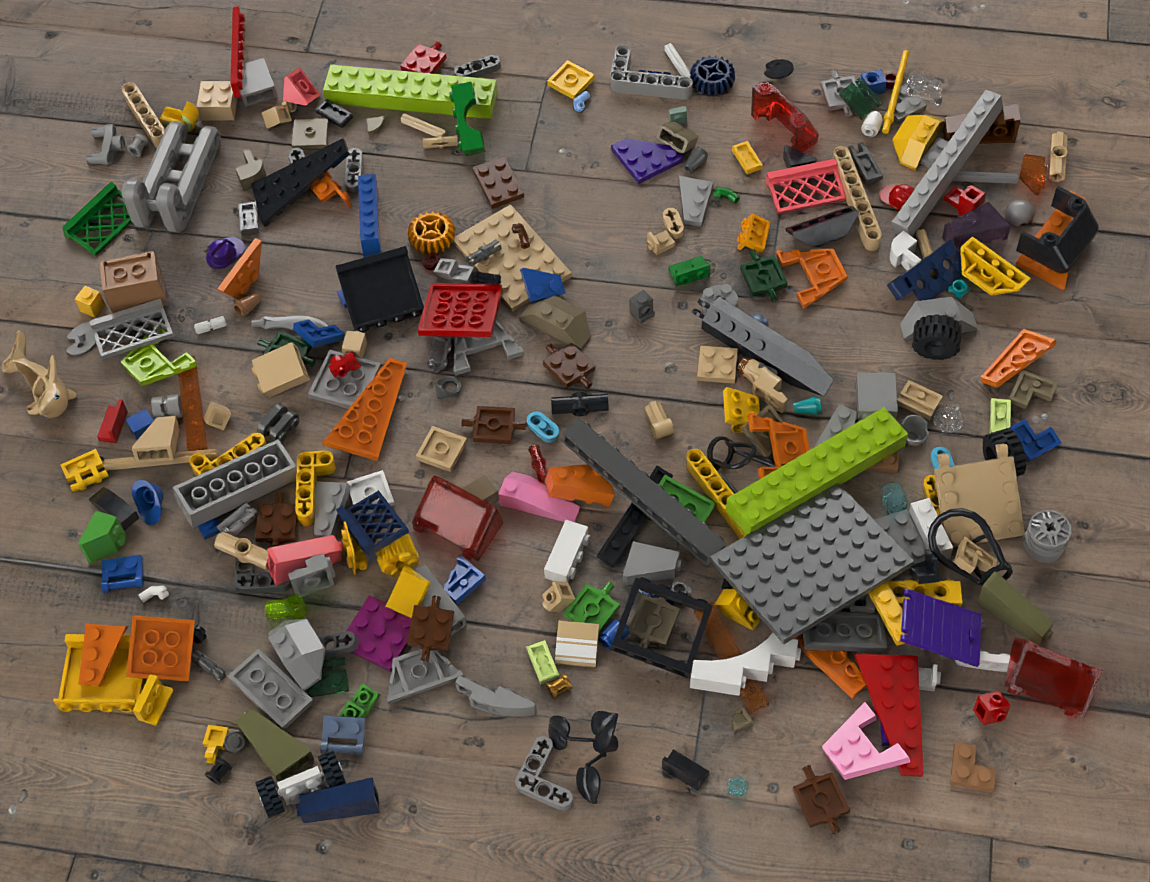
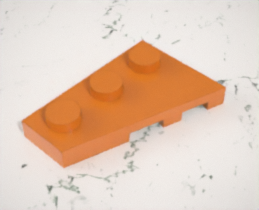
[78,623,128,687]

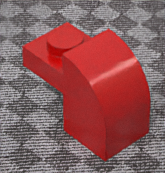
[944,185,985,217]

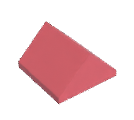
[283,68,321,106]

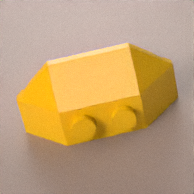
[892,115,945,170]
[960,236,1031,296]

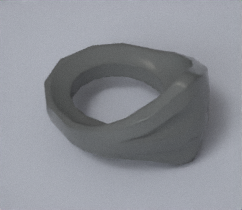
[435,377,461,399]

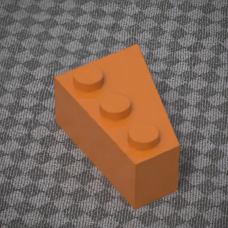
[545,464,615,507]

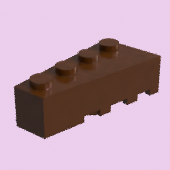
[943,104,1021,144]

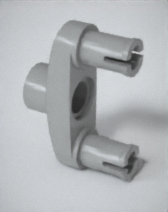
[85,124,126,165]

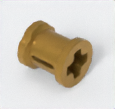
[546,673,573,700]

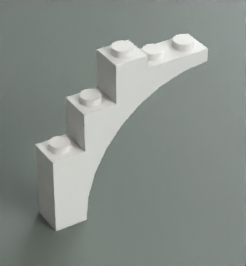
[690,633,801,696]

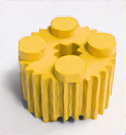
[375,534,419,578]

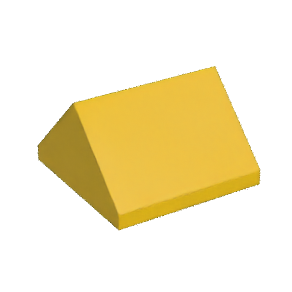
[386,565,431,618]

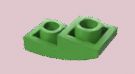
[339,683,381,718]

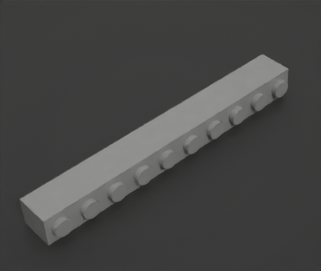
[892,90,1003,237]

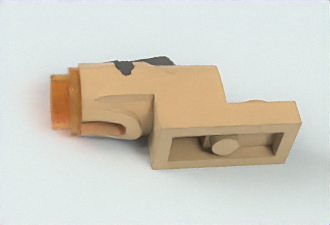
[737,357,788,413]

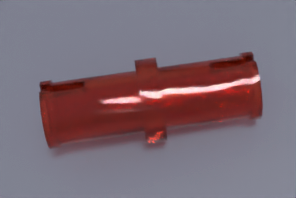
[528,444,548,482]

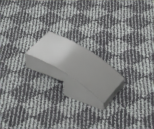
[434,258,476,284]

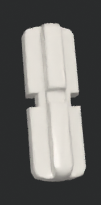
[194,316,226,334]

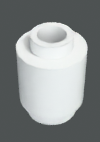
[861,111,883,137]

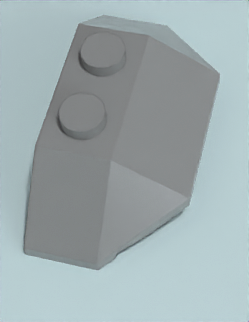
[900,297,978,340]
[268,619,326,691]

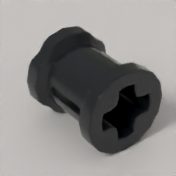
[204,757,233,785]

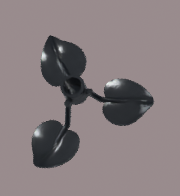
[548,711,618,804]

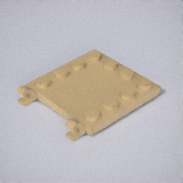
[934,443,1025,547]

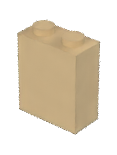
[252,342,310,398]

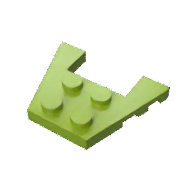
[121,326,198,387]

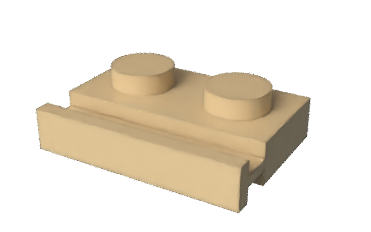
[897,380,943,420]

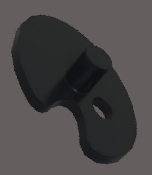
[764,59,794,79]

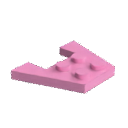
[822,702,910,780]

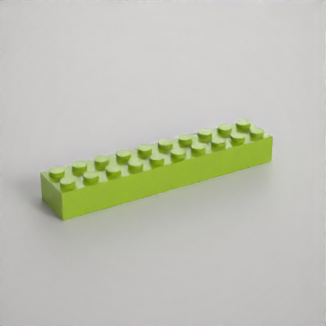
[323,64,498,119]
[725,407,908,535]

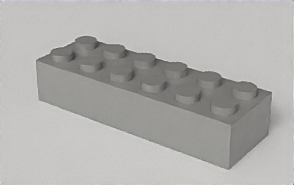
[173,439,297,528]

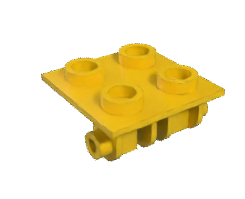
[341,521,368,575]

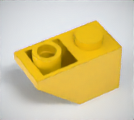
[714,589,761,630]

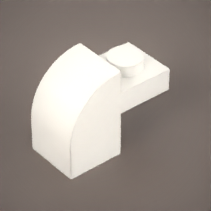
[890,231,921,270]

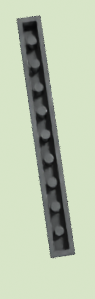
[561,418,726,567]

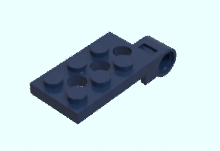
[887,239,963,301]

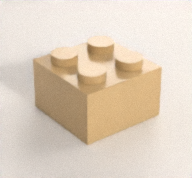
[196,81,238,121]

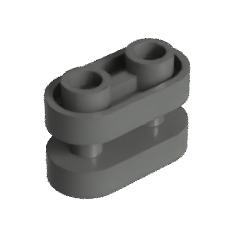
[257,403,300,443]

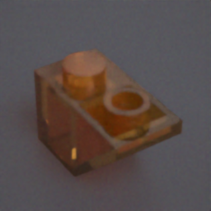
[1019,154,1048,195]

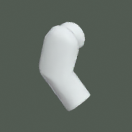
[138,585,169,603]

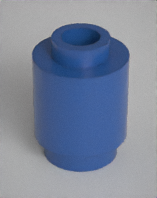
[599,620,629,650]

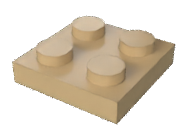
[697,346,738,384]
[416,426,467,472]

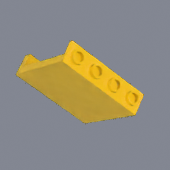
[53,634,145,713]

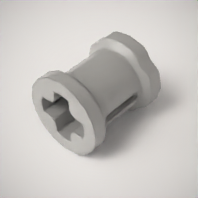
[127,134,149,157]

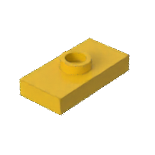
[732,141,763,175]

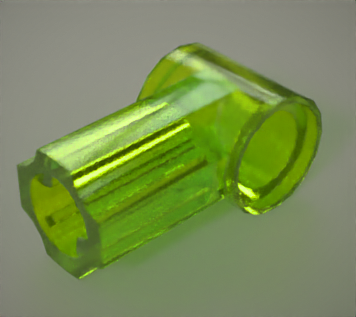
[265,594,308,619]

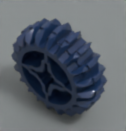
[690,55,735,96]

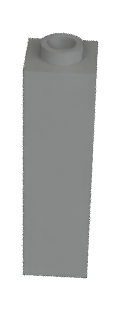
[414,565,467,635]

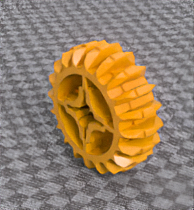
[407,211,456,255]

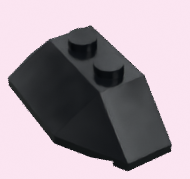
[785,206,859,247]

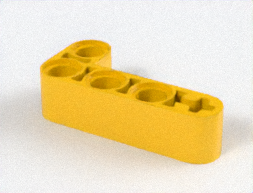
[189,433,266,476]
[295,451,336,527]

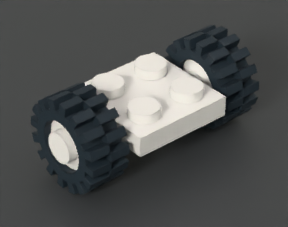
[255,750,346,818]

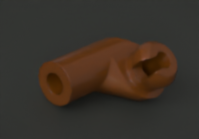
[512,223,530,249]

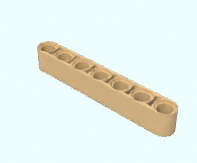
[833,146,882,251]

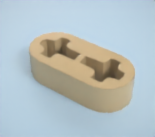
[663,208,684,239]

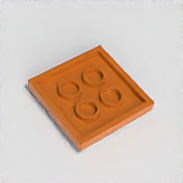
[126,615,195,682]

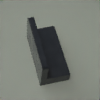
[910,549,939,584]
[662,749,709,791]

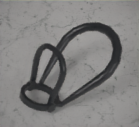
[707,436,776,494]
[928,508,1013,586]

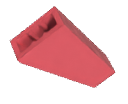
[267,535,344,586]

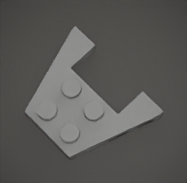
[453,320,524,376]

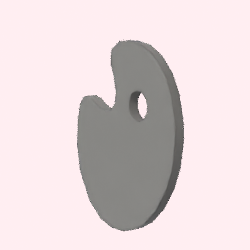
[66,322,100,356]

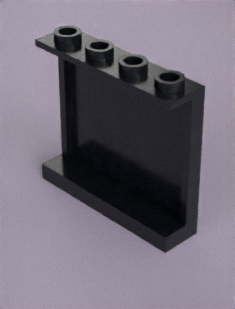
[335,246,424,332]

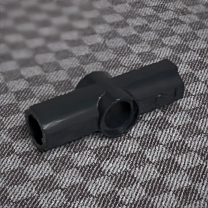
[551,392,609,417]

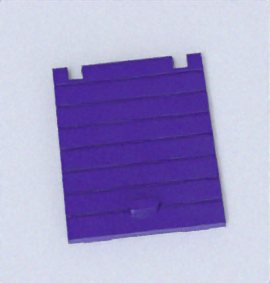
[900,589,982,667]

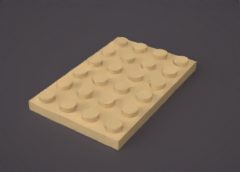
[453,204,572,312]

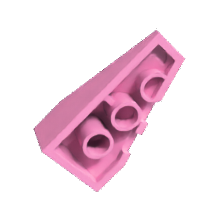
[499,471,580,522]

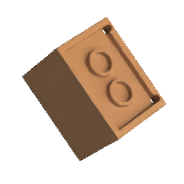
[99,251,167,313]

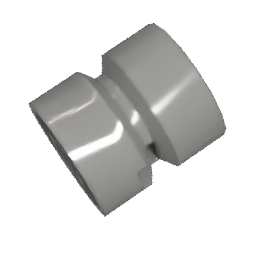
[151,394,183,419]

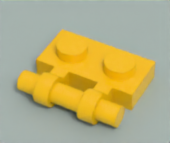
[60,449,109,492]

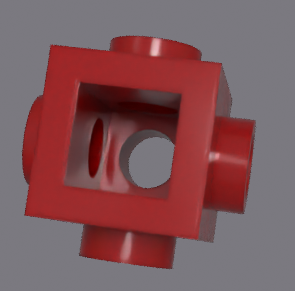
[973,691,1010,725]

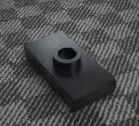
[316,99,353,128]

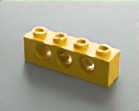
[887,579,962,610]

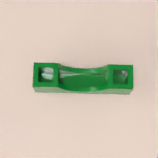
[449,81,486,156]

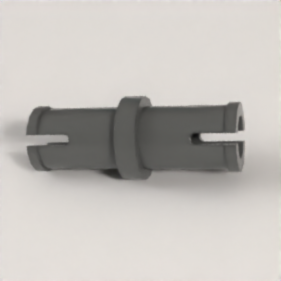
[466,239,502,267]

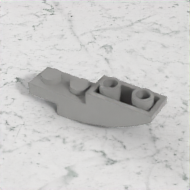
[455,675,537,717]

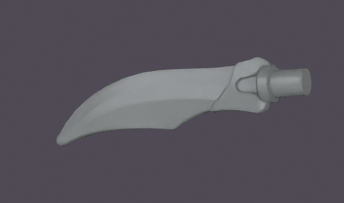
[252,316,328,330]

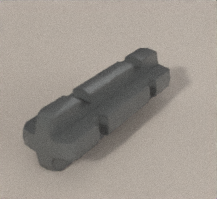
[191,650,226,681]

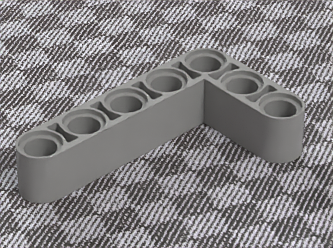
[610,45,693,100]

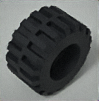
[912,314,962,360]
[983,428,1026,477]

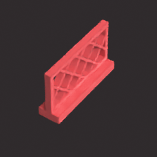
[766,159,846,215]

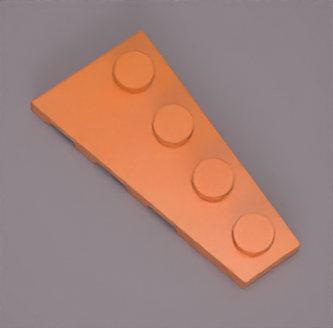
[981,329,1056,388]
[795,633,867,699]

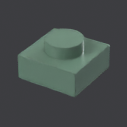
[669,106,687,124]

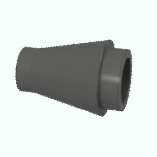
[684,147,708,173]

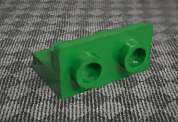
[668,256,710,287]

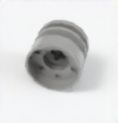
[1023,510,1071,563]

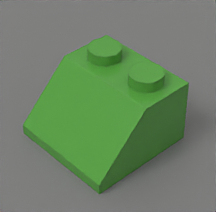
[78,511,126,563]

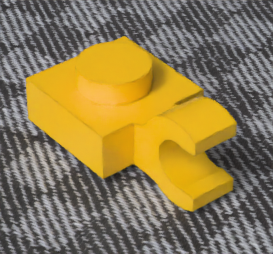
[203,725,230,764]

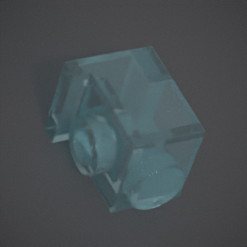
[881,482,908,515]

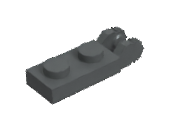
[848,142,883,185]

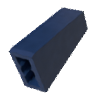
[296,777,380,823]

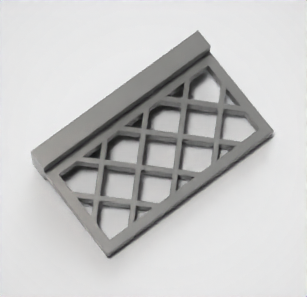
[89,299,174,360]

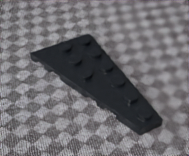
[251,138,350,227]

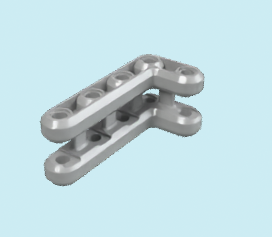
[122,121,221,233]

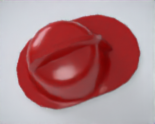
[879,184,915,211]

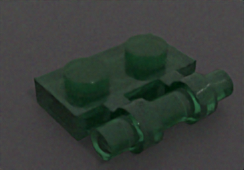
[838,78,882,120]
[307,656,349,698]

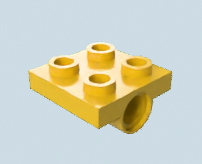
[723,387,760,433]

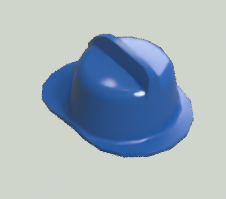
[132,480,163,525]

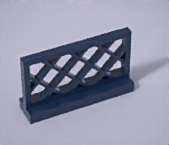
[336,490,409,562]

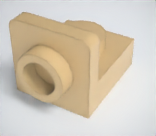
[646,230,675,255]

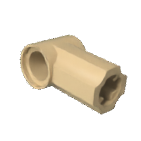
[645,401,675,439]

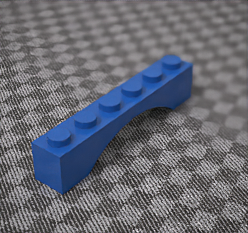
[358,174,382,257]

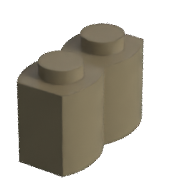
[656,121,698,153]

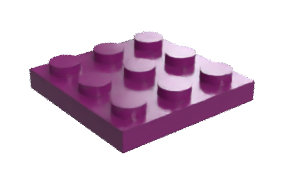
[339,595,411,672]

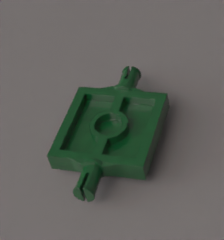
[740,249,788,302]
[257,331,315,367]

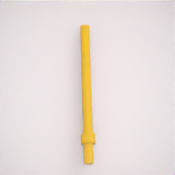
[882,50,910,134]

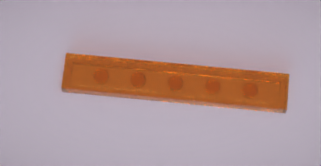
[178,356,208,451]
[694,602,769,714]

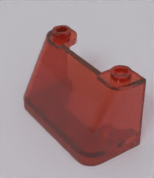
[751,82,819,152]
[411,475,503,561]
[1004,637,1103,719]

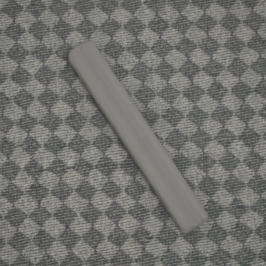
[952,171,1018,184]

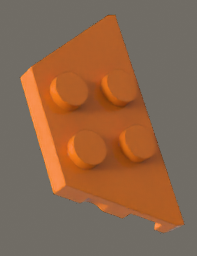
[217,238,262,300]

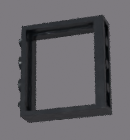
[610,577,713,678]

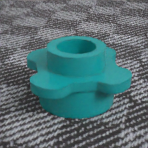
[948,280,970,299]

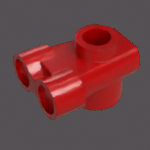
[328,351,361,377]

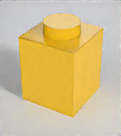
[75,286,105,318]

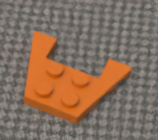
[776,249,847,309]
[747,413,810,479]

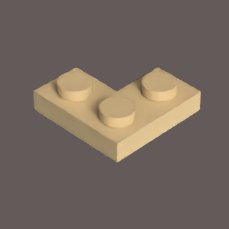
[954,537,997,574]

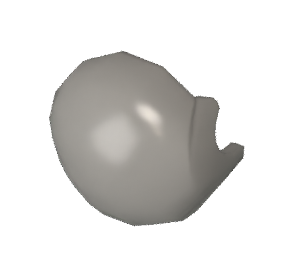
[1005,199,1035,227]
[901,415,929,446]

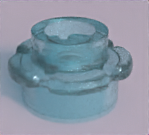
[727,776,748,797]

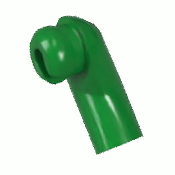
[713,186,740,204]

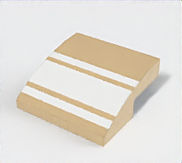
[555,620,600,668]

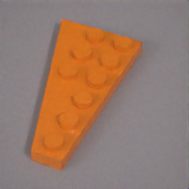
[1016,190,1086,290]
[322,357,407,461]

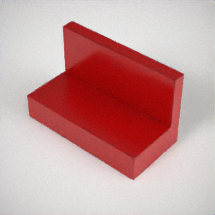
[97,399,128,443]

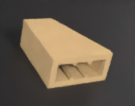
[132,416,180,463]

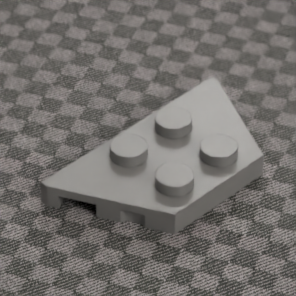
[387,649,463,704]

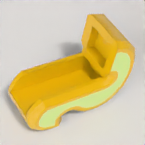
[159,101,200,132]

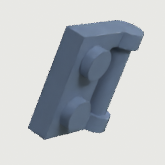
[320,716,366,756]

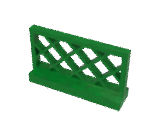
[62,182,132,256]

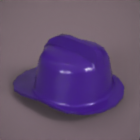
[206,237,245,269]

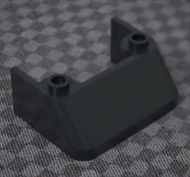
[1016,186,1099,273]

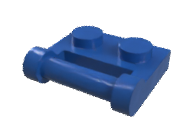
[101,555,144,593]

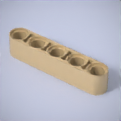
[122,82,165,148]

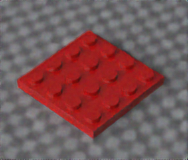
[418,283,503,338]

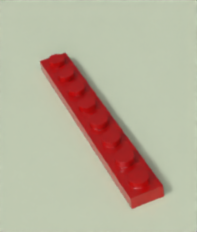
[230,6,245,98]

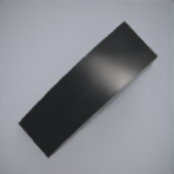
[89,487,139,531]

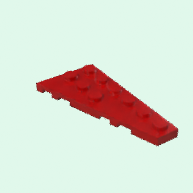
[854,654,924,777]

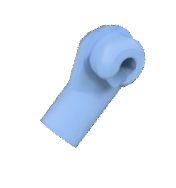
[573,91,590,112]

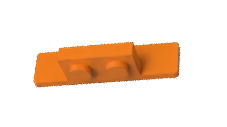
[310,171,352,208]

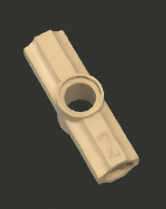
[1049,132,1068,182]
[214,532,268,570]

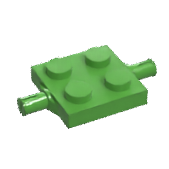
[564,582,620,634]

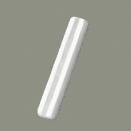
[664,43,691,78]

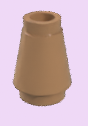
[233,293,261,317]

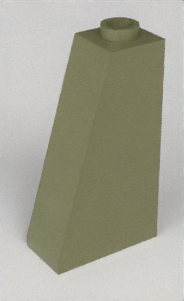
[977,571,1054,646]
[235,709,314,782]

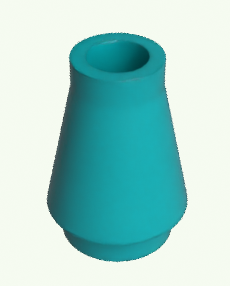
[794,396,822,415]

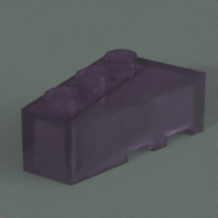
[942,202,1011,249]

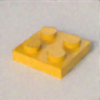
[547,60,595,100]

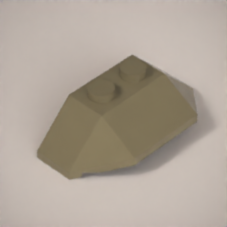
[519,295,591,351]

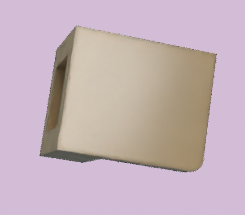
[262,105,292,128]
[203,401,231,431]

